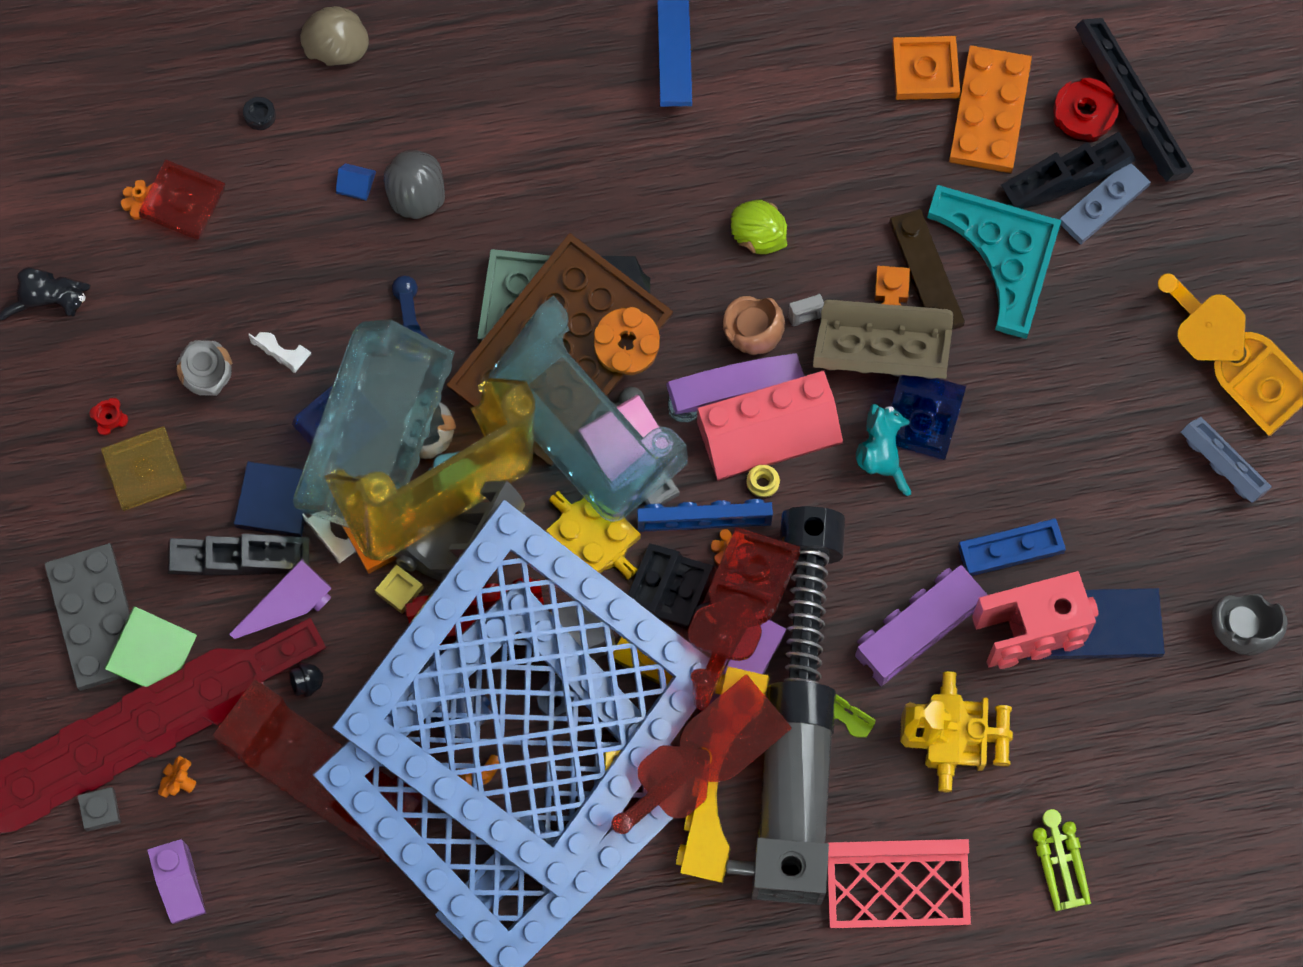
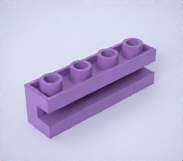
[855,565,988,687]

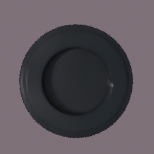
[243,97,276,130]

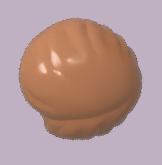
[723,296,785,355]

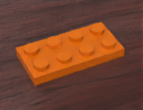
[949,45,1032,174]

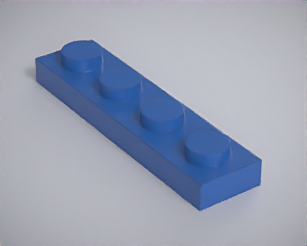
[637,499,773,532]

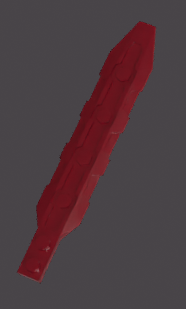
[0,617,326,833]

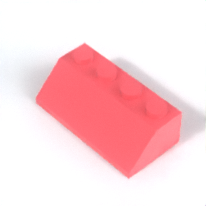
[697,371,843,481]

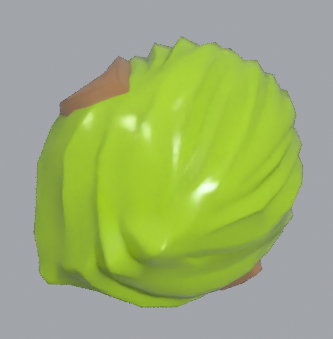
[730,199,788,254]

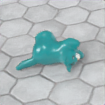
[856,404,912,496]

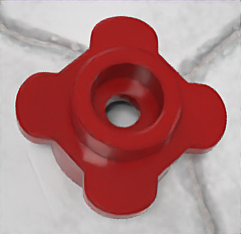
[89,398,128,435]

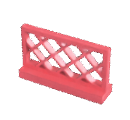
[827,839,971,928]

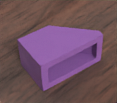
[148,839,206,924]

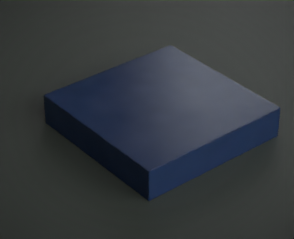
[234,461,315,537]

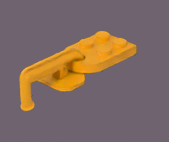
[1158,273,1303,436]

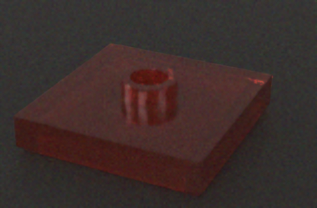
[139,159,225,240]

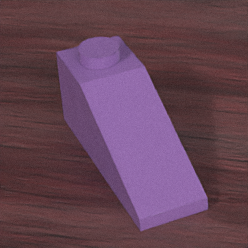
[230,559,331,639]

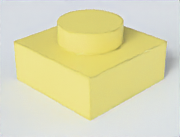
[375,565,424,614]

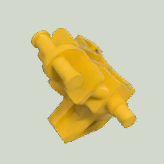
[900,671,1013,793]

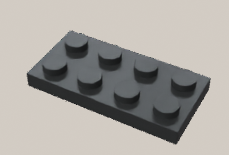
[45,543,130,691]

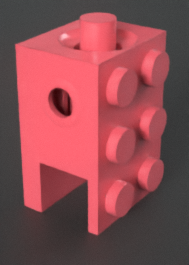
[972,571,1098,669]

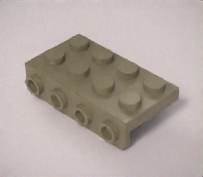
[813,300,953,379]

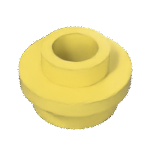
[746,465,780,498]

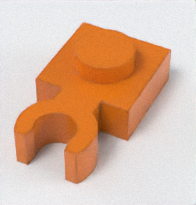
[875,266,910,306]

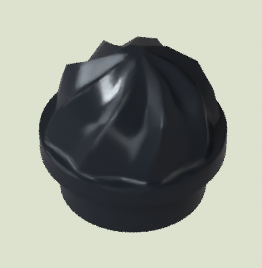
[289,663,323,697]

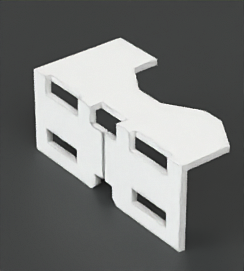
[248,332,311,373]
[302,513,356,564]

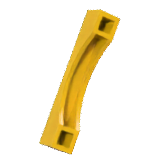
[676,666,769,883]

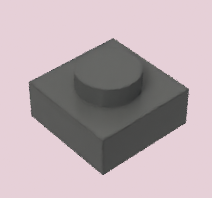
[78,787,121,831]

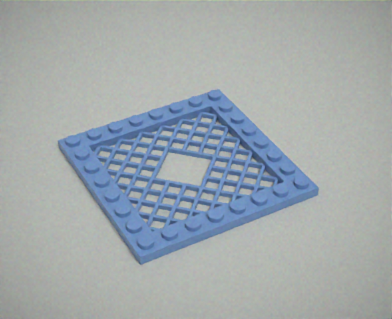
[332,500,724,898]
[312,580,699,967]

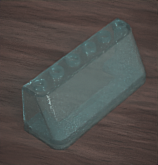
[293,320,455,540]

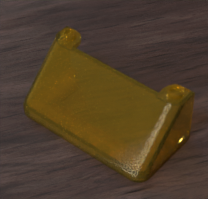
[324,378,535,561]

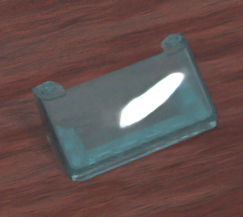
[488,296,688,522]

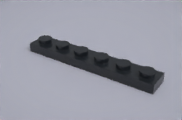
[1075,18,1194,182]

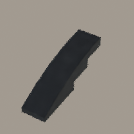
[1001,131,1136,209]
[168,534,309,575]

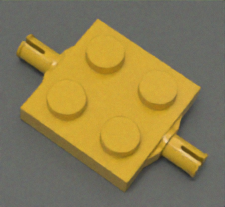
[546,488,641,580]

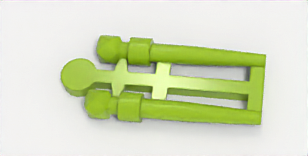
[1032,809,1091,912]

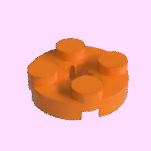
[594,307,660,375]

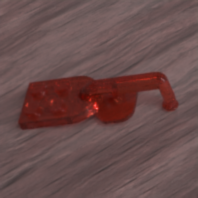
[688,527,800,710]
[611,674,792,834]

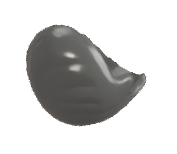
[384,150,445,219]
[1211,594,1287,656]

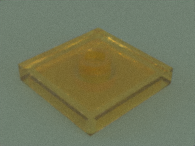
[101,426,187,511]

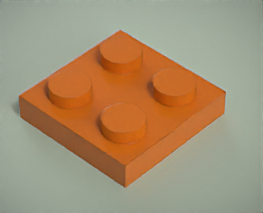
[892,36,960,100]

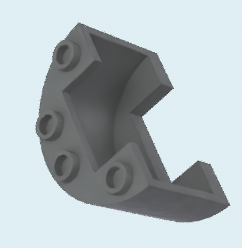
[387,480,525,587]

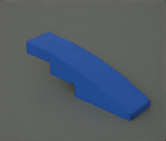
[657,0,692,107]

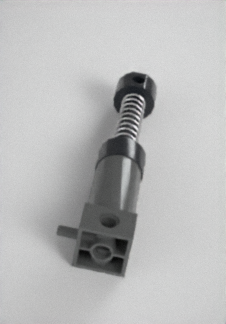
[726,506,845,905]

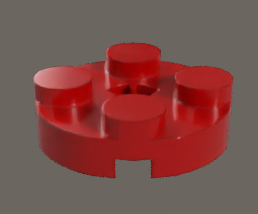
[1053,78,1119,142]

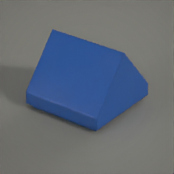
[336,163,376,201]

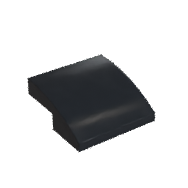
[628,543,716,631]

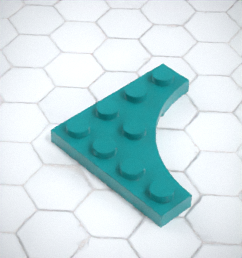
[927,185,1061,339]

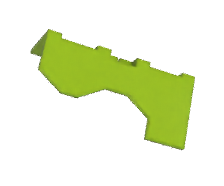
[834,694,876,738]

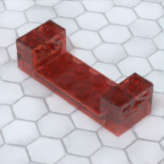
[213,679,429,863]

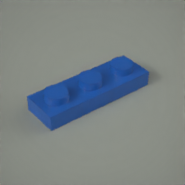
[958,518,1066,576]

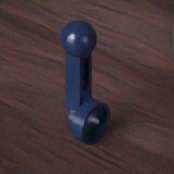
[392,275,430,362]

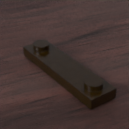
[889,209,965,330]

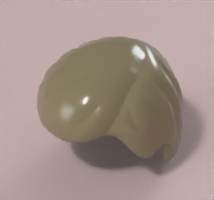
[300,6,369,66]

